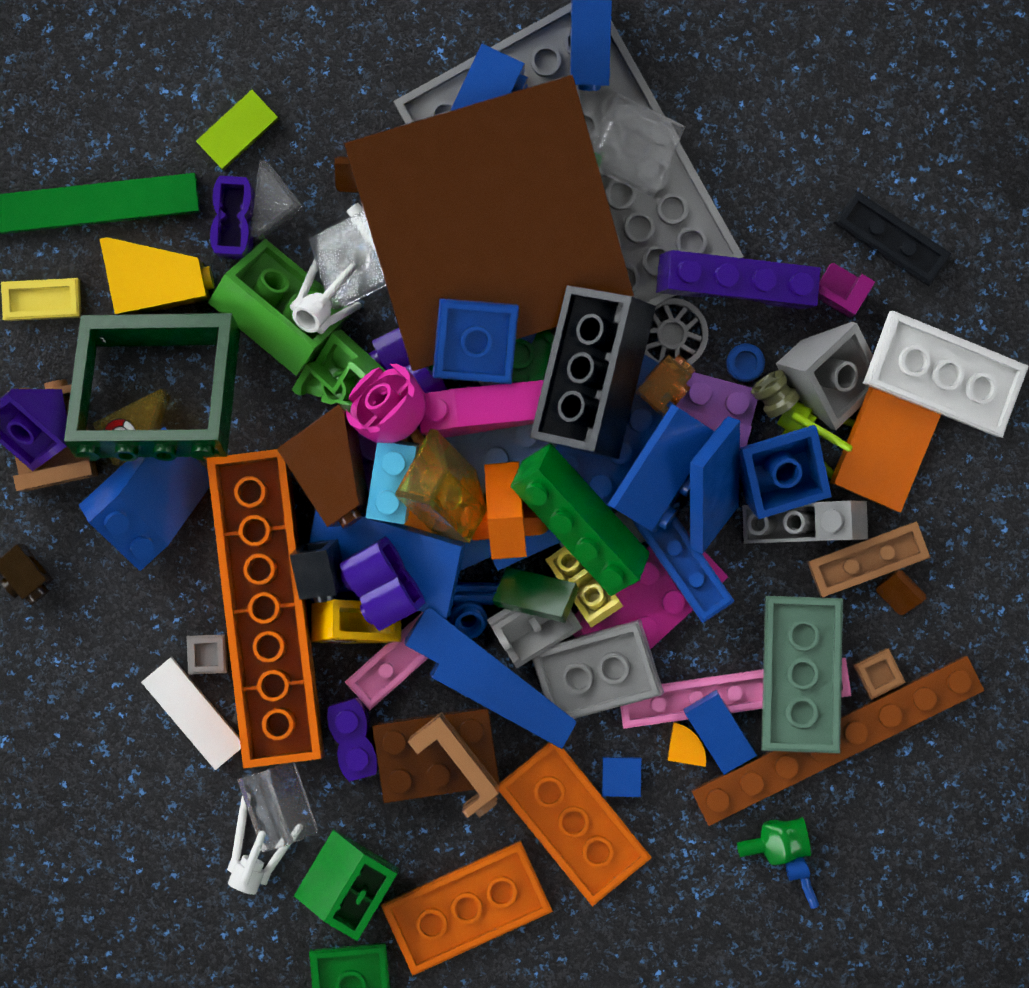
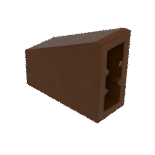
[277,404,368,529]

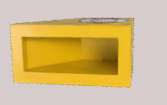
[311,599,401,644]

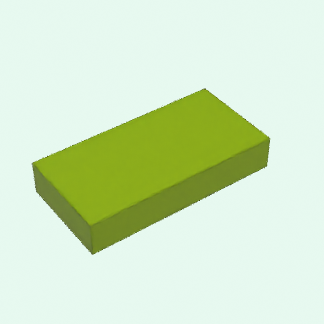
[196,90,279,171]

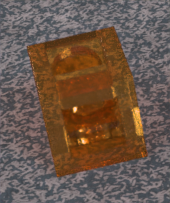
[635,355,695,417]

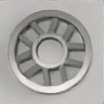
[645,298,708,370]

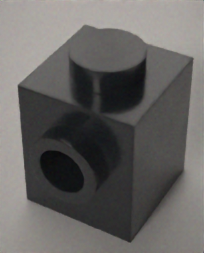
[290,539,345,603]

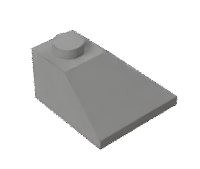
[776,322,873,430]

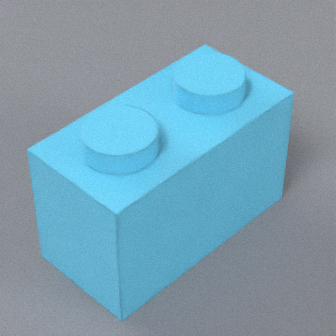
[365,441,420,524]

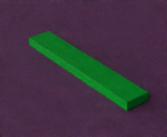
[0,173,200,234]

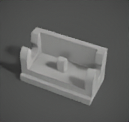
[487,609,582,668]

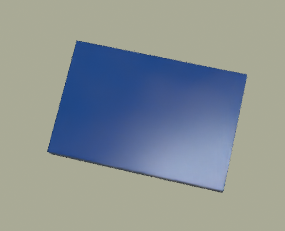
[690,416,740,554]

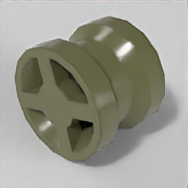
[751,370,800,418]

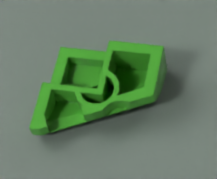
[292,329,386,406]

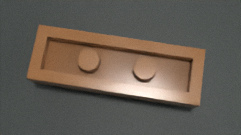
[807,521,931,598]

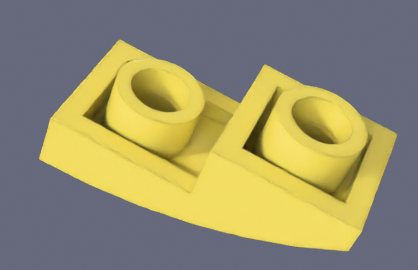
[545,546,623,628]

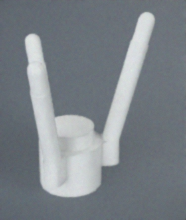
[290,258,361,334]
[227,793,301,895]

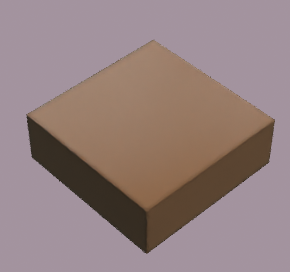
[853,648,906,700]

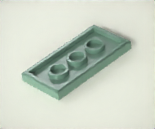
[761,596,843,754]

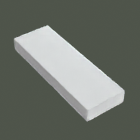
[141,657,241,770]

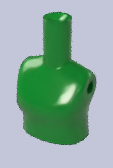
[737,817,811,865]

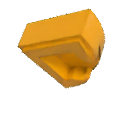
[667,722,706,767]

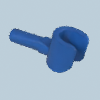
[785,858,819,909]

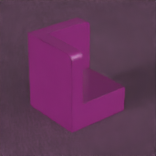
[818,263,875,318]

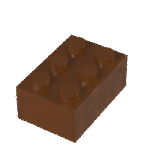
[372,707,500,803]

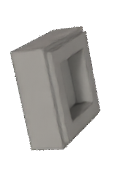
[187,634,228,675]

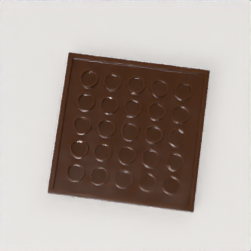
[343,75,634,371]

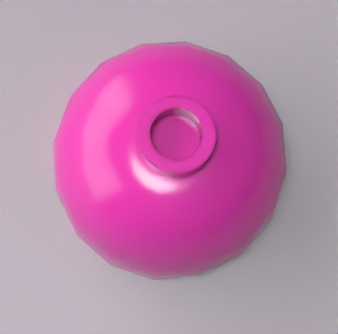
[346,364,426,443]

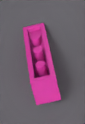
[420,380,544,440]

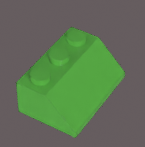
[208,239,351,376]

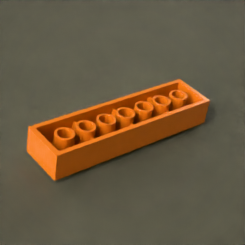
[206,449,325,769]

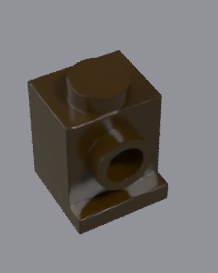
[0,544,54,605]

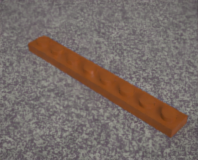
[691,656,985,826]

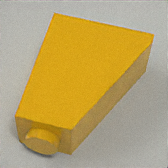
[100,237,215,315]

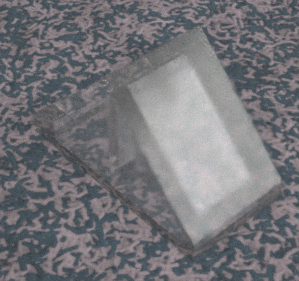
[250,160,304,242]

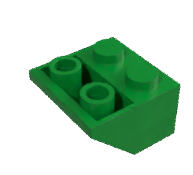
[294,829,399,941]

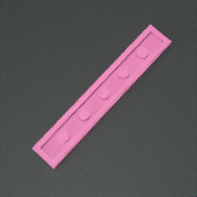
[620,657,852,729]

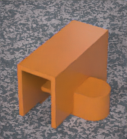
[463,461,549,560]

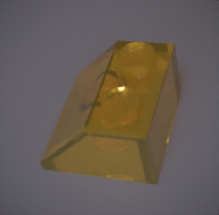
[395,429,487,543]

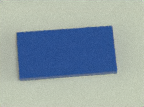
[309,510,466,619]

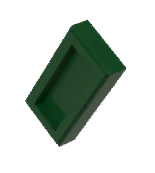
[492,567,579,623]

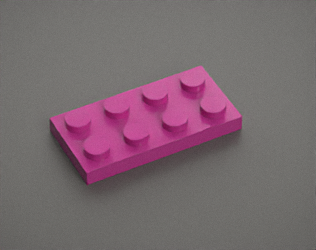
[573,532,728,649]

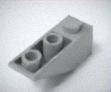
[742,501,868,544]

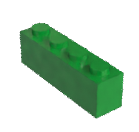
[510,443,650,596]

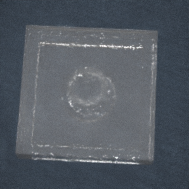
[309,210,386,310]

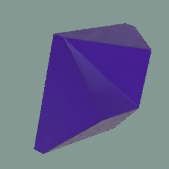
[0,389,67,471]

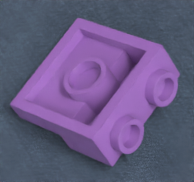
[676,370,758,447]

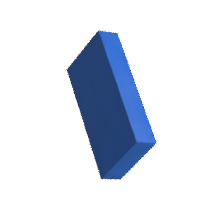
[683,690,757,775]

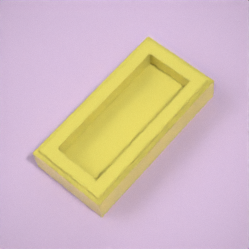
[1,278,81,321]

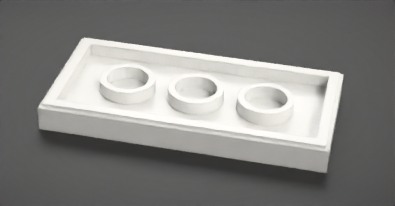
[863,311,1029,438]

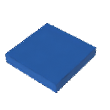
[432,298,519,384]

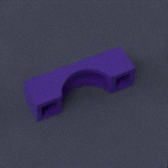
[656,250,821,310]

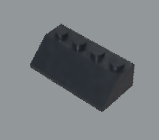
[530,285,656,459]

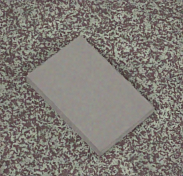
[532,619,664,719]

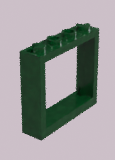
[64,313,240,461]

